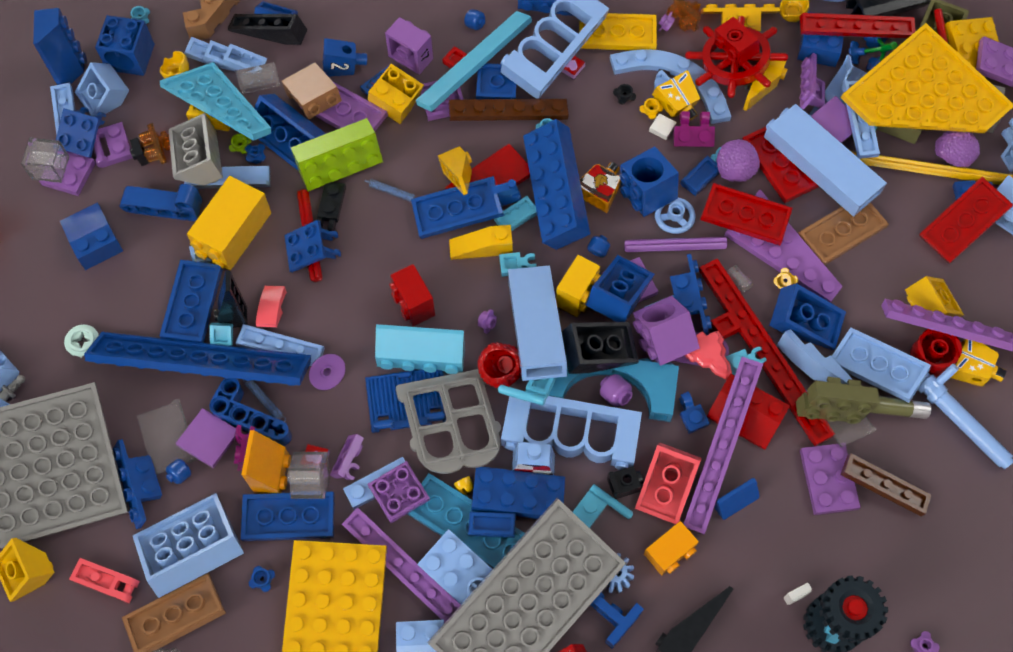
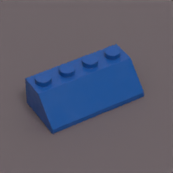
[33,8,87,85]
[254,94,326,171]

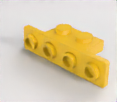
[701,4,780,32]

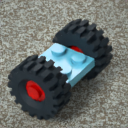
[803,575,888,652]

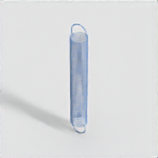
[364,179,414,202]
[243,380,286,422]

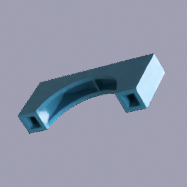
[549,358,679,422]

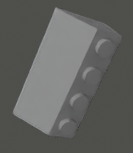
[169,113,223,186]

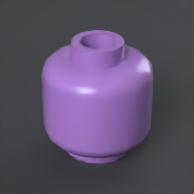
[600,374,632,407]

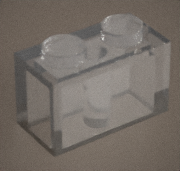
[236,62,281,94]

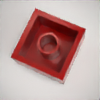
[389,264,435,326]

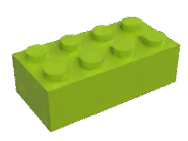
[291,118,383,192]

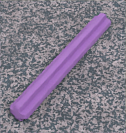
[624,237,727,252]

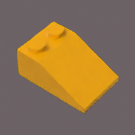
[241,430,291,494]

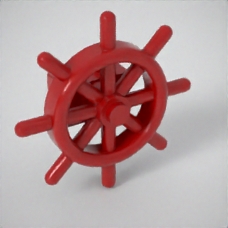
[685,16,788,98]

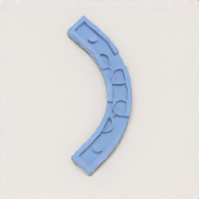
[610,49,731,124]

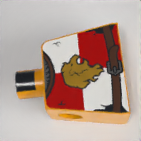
[580,162,621,213]

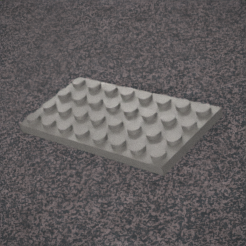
[428,498,626,652]

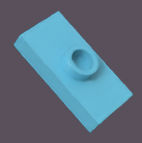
[494,196,537,231]

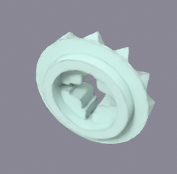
[64,324,99,358]

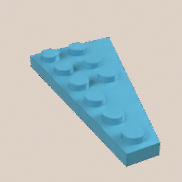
[160,62,271,140]

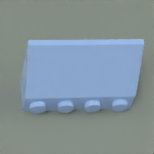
[133,493,244,598]

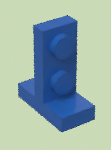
[590,592,644,649]

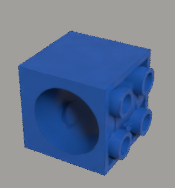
[95,15,155,76]
[619,146,679,217]

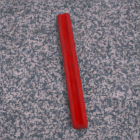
[297,189,322,282]

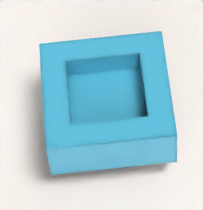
[210,323,233,346]

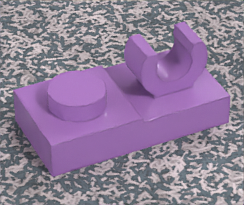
[330,434,364,480]

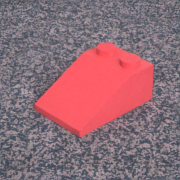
[635,443,702,524]

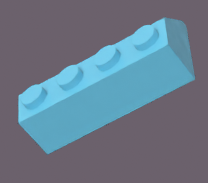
[375,324,465,374]

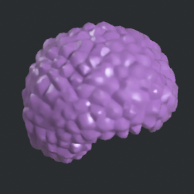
[935,131,980,167]
[716,139,760,182]

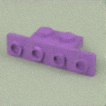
[799,53,825,109]

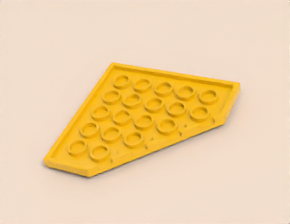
[840,23,1013,133]

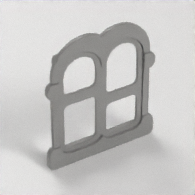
[396,369,501,474]

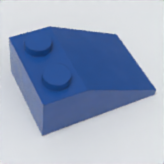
[797,12,844,67]
[60,202,123,270]
[586,255,655,322]
[769,283,846,350]

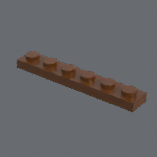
[448,99,569,121]

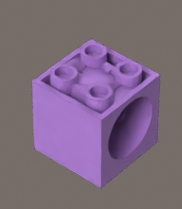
[633,296,700,366]

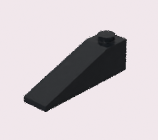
[227,14,308,45]
[214,271,248,328]
[655,586,733,652]

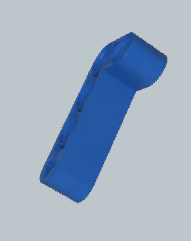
[119,184,203,221]
[209,378,292,446]

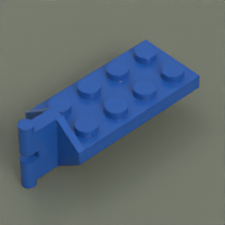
[411,176,522,239]

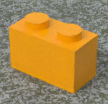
[643,521,699,576]

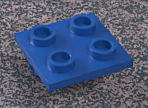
[54,107,106,158]
[284,220,341,273]

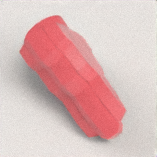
[684,331,732,380]

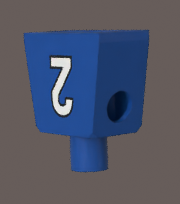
[323,38,367,77]

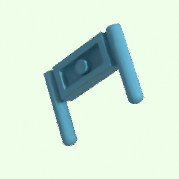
[498,378,556,406]
[573,484,633,528]

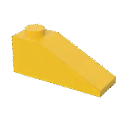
[743,61,788,111]
[438,146,472,195]
[449,225,513,260]

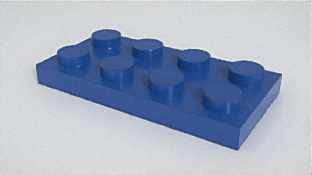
[159,260,223,343]
[471,467,565,519]
[241,491,335,541]

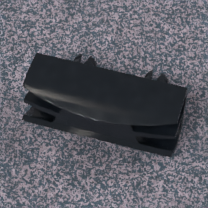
[846,0,931,16]

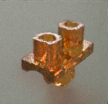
[667,0,701,32]
[138,123,170,164]

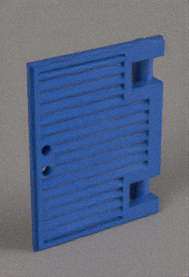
[365,369,447,433]

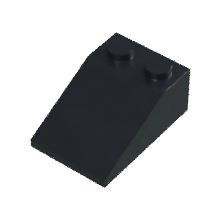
[562,322,639,374]

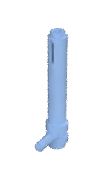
[918,364,1013,470]

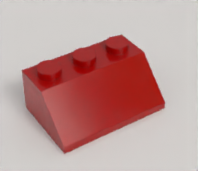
[707,373,790,450]

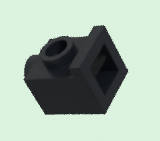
[607,466,644,499]

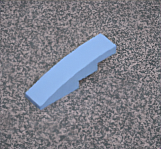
[184,37,267,76]
[776,329,853,384]

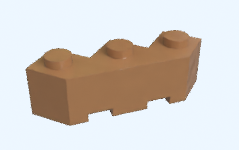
[183,0,240,40]

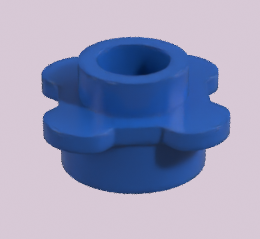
[245,144,266,164]
[249,566,275,592]

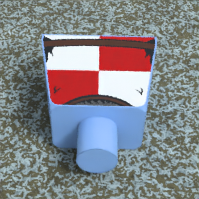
[512,442,555,475]

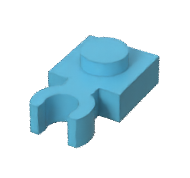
[499,252,537,277]
[725,347,767,375]

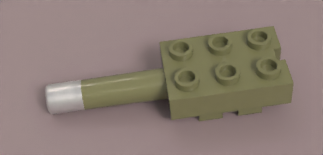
[796,377,931,424]

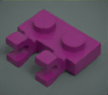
[673,111,715,147]
[234,425,255,471]

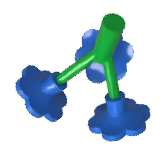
[849,37,898,71]

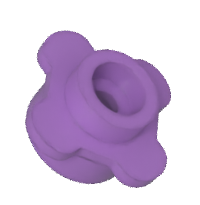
[658,11,675,32]
[478,309,497,334]
[910,631,940,652]

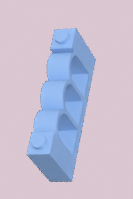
[500,0,609,99]
[501,396,642,470]

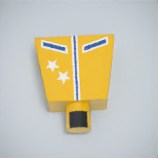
[652,70,700,121]
[951,339,1007,386]

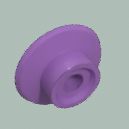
[309,354,345,390]

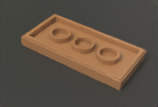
[798,202,889,265]
[122,573,226,652]

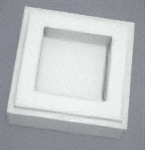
[649,113,677,140]
[783,583,812,605]

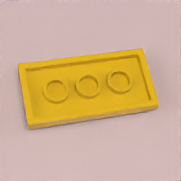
[579,13,657,50]

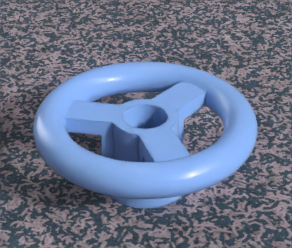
[655,197,696,234]

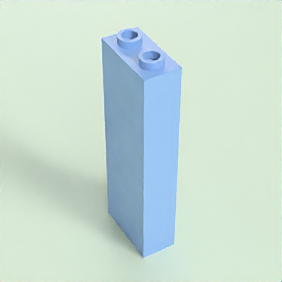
[764,104,887,217]
[508,265,567,381]

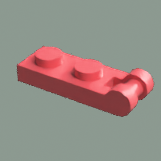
[69,558,140,604]

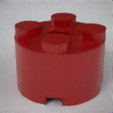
[910,329,962,377]

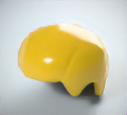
[780,0,809,23]
[159,51,189,79]

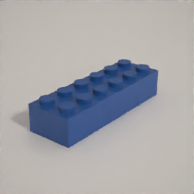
[523,119,590,250]

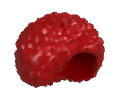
[478,342,521,388]

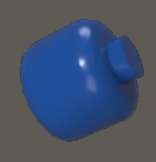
[464,9,485,30]
[587,235,610,258]
[166,459,191,484]

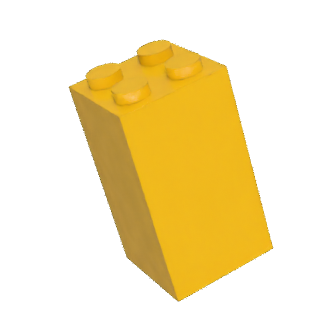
[187,175,271,271]

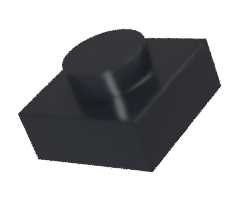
[129,137,149,166]

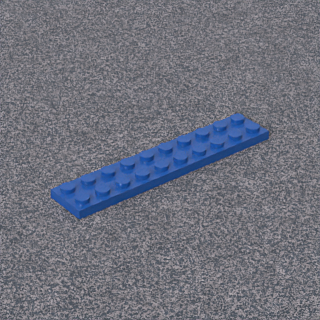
[84,332,311,386]

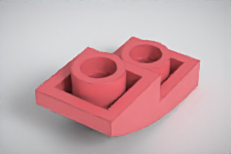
[256,286,287,328]

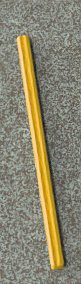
[851,151,1013,185]

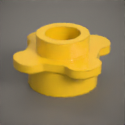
[639,98,663,119]
[773,268,798,289]

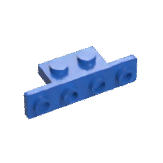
[670,254,712,335]
[113,439,162,529]

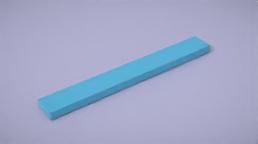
[416,11,532,112]

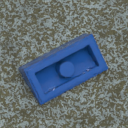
[714,478,759,520]

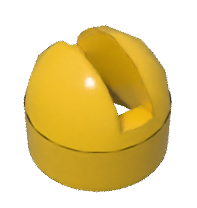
[454,476,473,495]

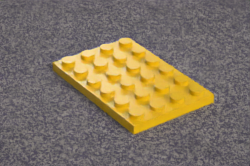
[282,540,387,652]

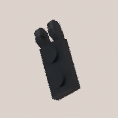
[317,182,346,231]

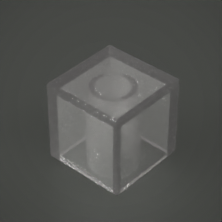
[21,137,69,183]
[287,452,330,499]

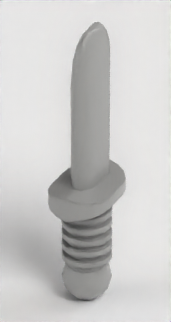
[0,375,25,401]

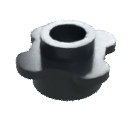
[613,84,636,105]

